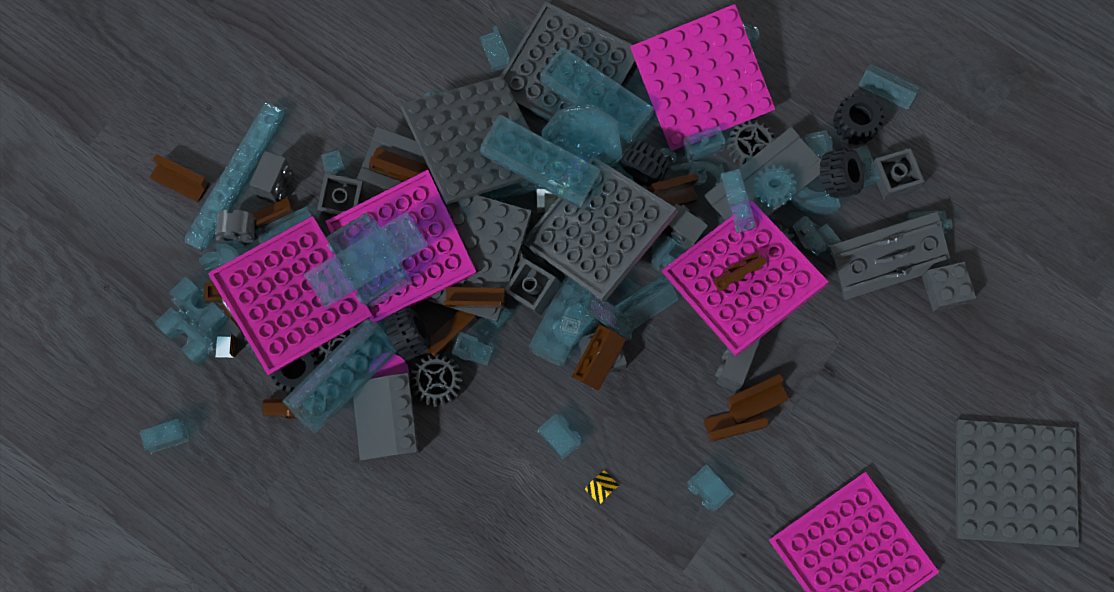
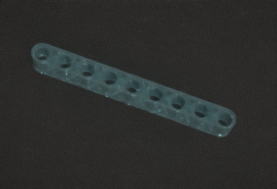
[184,102,285,251]

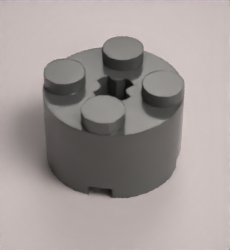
[215,210,256,247]

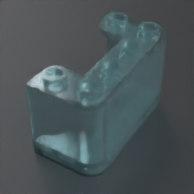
[326,212,412,308]

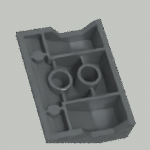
[352,373,419,461]

